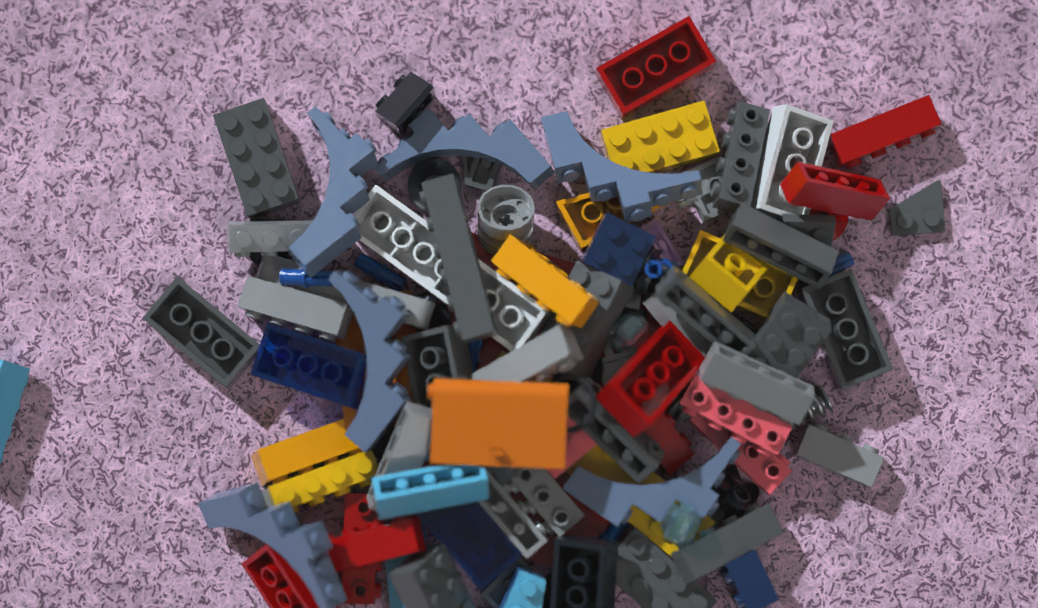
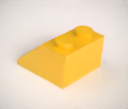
[689,236,769,312]

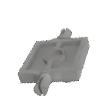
[674,155,728,223]

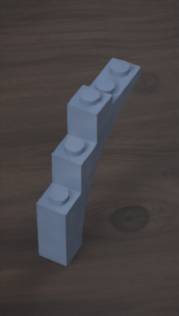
[289,106,378,278]
[374,108,555,190]
[541,111,702,222]
[328,270,413,452]
[562,437,741,527]
[198,482,347,608]

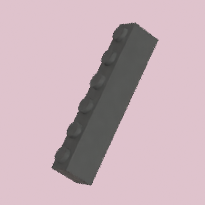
[419,174,498,344]

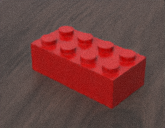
[595,16,716,120]
[596,320,705,437]
[241,544,341,608]

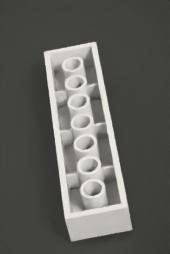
[353,185,551,352]

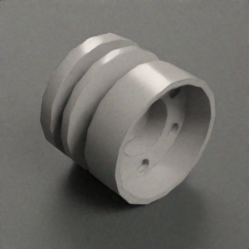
[478,185,534,255]

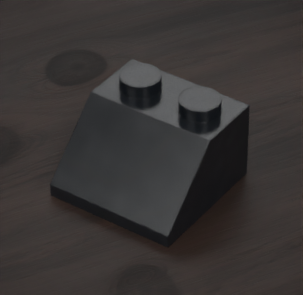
[375,72,436,137]

